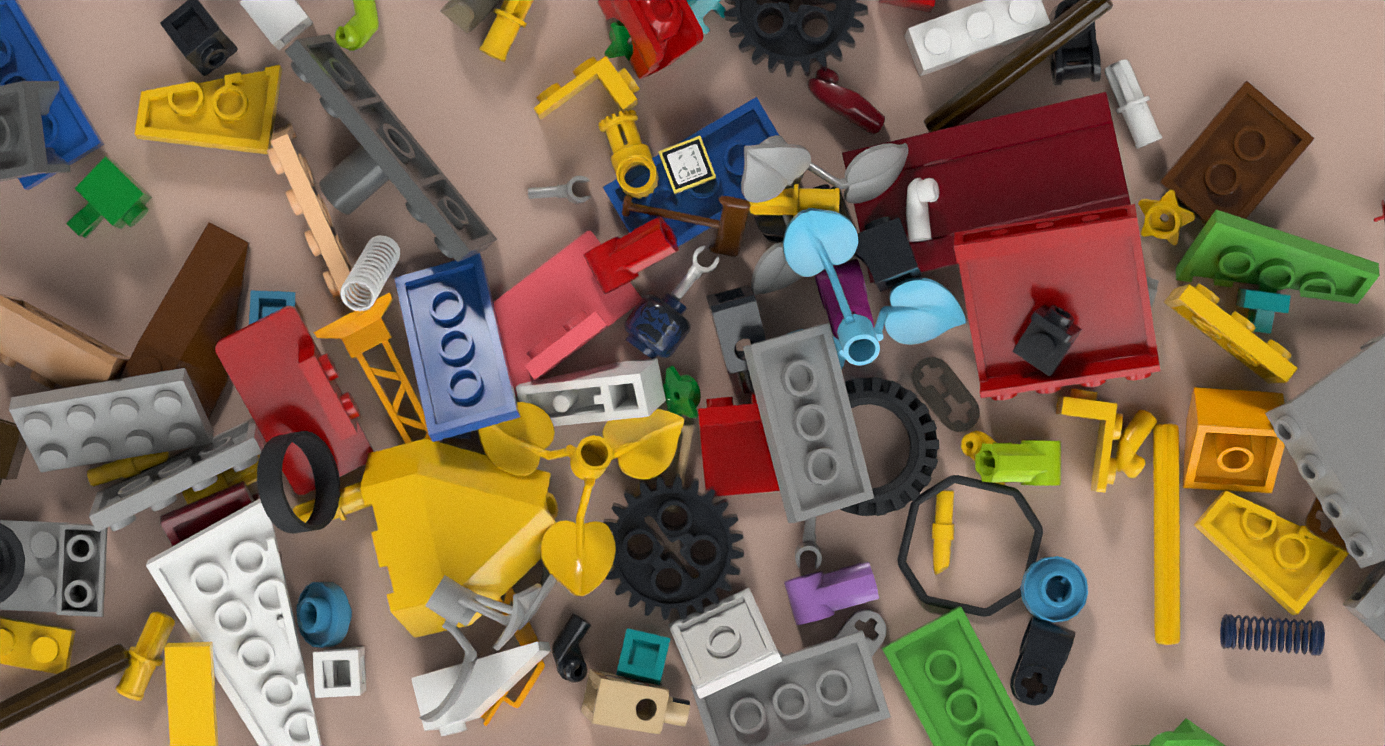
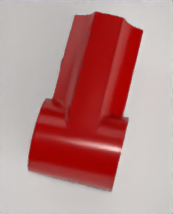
[583,217,679,294]

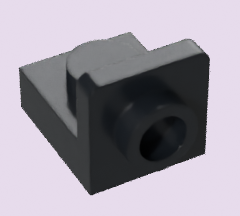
[160,0,238,76]
[1012,305,1082,376]

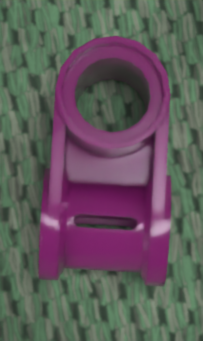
[814,259,874,340]

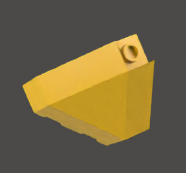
[360,439,558,638]

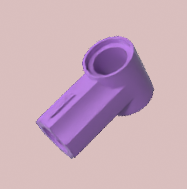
[784,561,879,625]

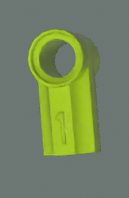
[975,440,1061,486]

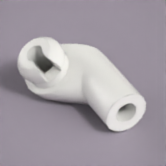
[906,177,939,242]

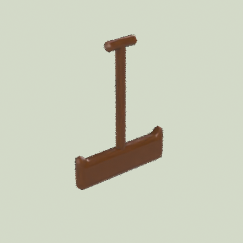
[622,195,750,257]

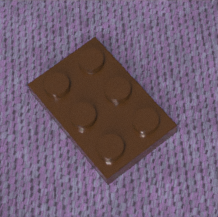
[1157,81,1315,225]

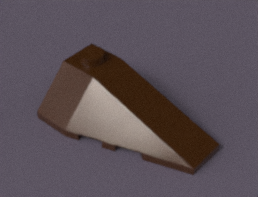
[119,222,250,420]

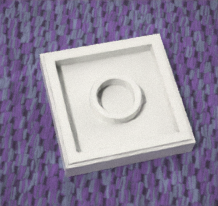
[668,587,782,699]

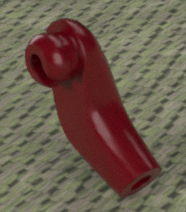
[807,68,885,135]

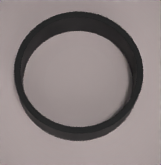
[257,431,340,534]

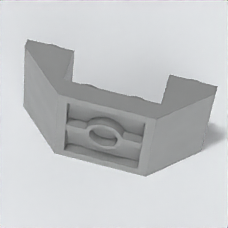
[0,520,108,617]

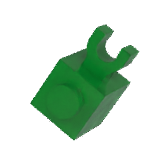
[66,156,152,238]

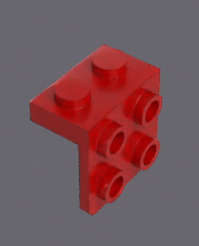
[698,394,780,497]

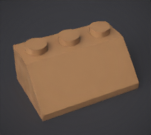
[0,294,130,389]

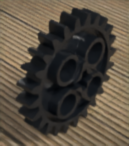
[724,0,868,77]
[603,474,744,620]

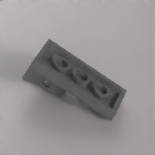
[0,81,71,182]

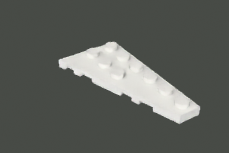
[146,499,322,746]

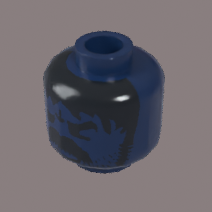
[624,292,691,359]

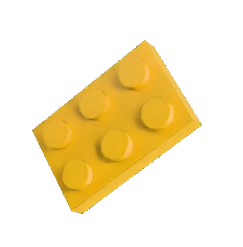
[1163,284,1298,384]

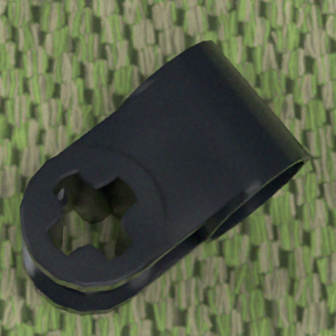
[1049,0,1101,85]
[1010,616,1075,706]

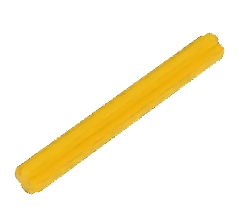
[1153,424,1180,645]

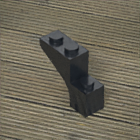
[755,184,922,292]

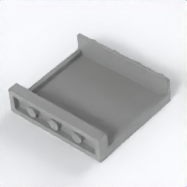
[1265,333,1385,568]

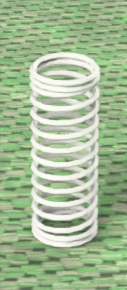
[340,235,400,311]

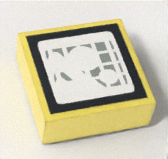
[658,136,716,195]

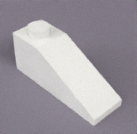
[516,358,666,426]
[411,642,551,737]

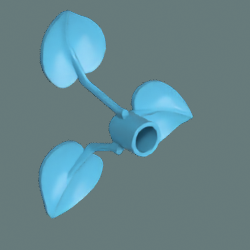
[783,208,966,370]

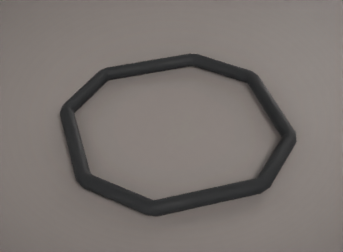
[897,475,1043,617]

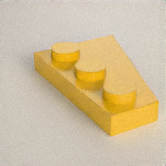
[134,65,282,154]
[1194,491,1349,615]

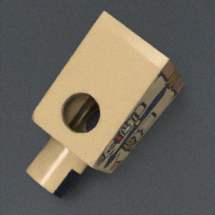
[581,668,690,734]

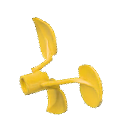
[478,402,684,597]

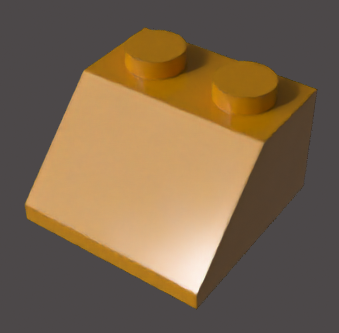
[1183,387,1285,493]

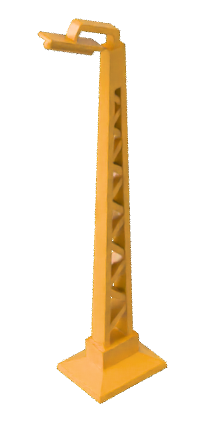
[313,292,545,726]

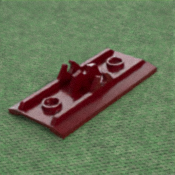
[842,92,1131,284]

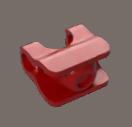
[597,0,704,80]

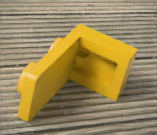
[533,56,640,120]
[1056,389,1123,493]

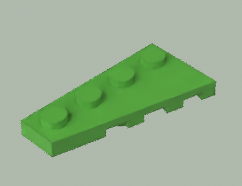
[1176,210,1380,304]

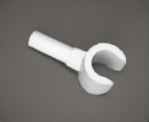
[671,246,719,300]

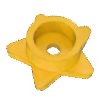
[1138,190,1195,245]

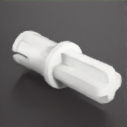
[1105,59,1163,149]

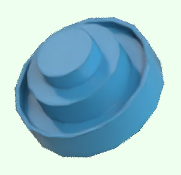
[1020,556,1088,623]
[297,581,352,648]

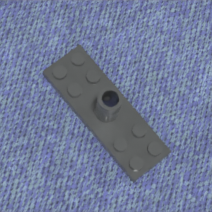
[285,34,497,262]

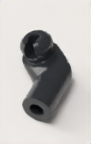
[552,613,591,683]

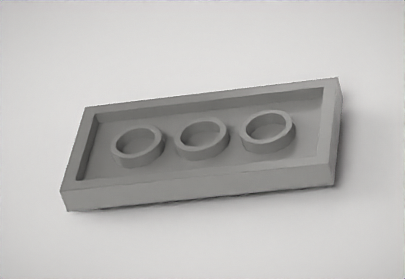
[743,323,874,523]
[9,368,214,472]
[89,418,264,532]
[691,630,891,746]

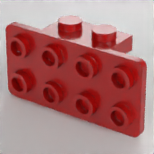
[215,306,374,495]

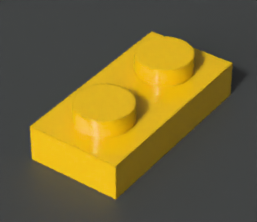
[0,616,76,674]

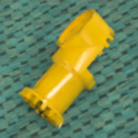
[598,110,659,199]

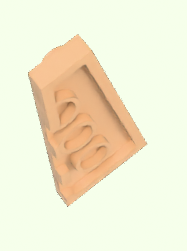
[267,123,362,306]

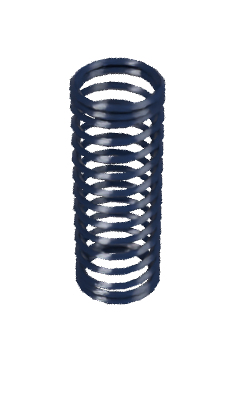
[1220,614,1325,656]

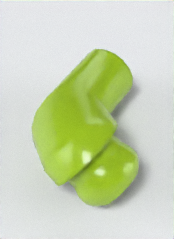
[335,0,379,51]

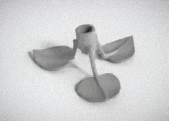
[741,135,908,295]
[419,564,557,722]

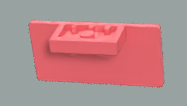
[493,231,642,397]

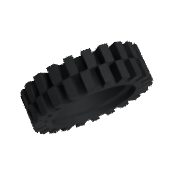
[840,377,939,516]

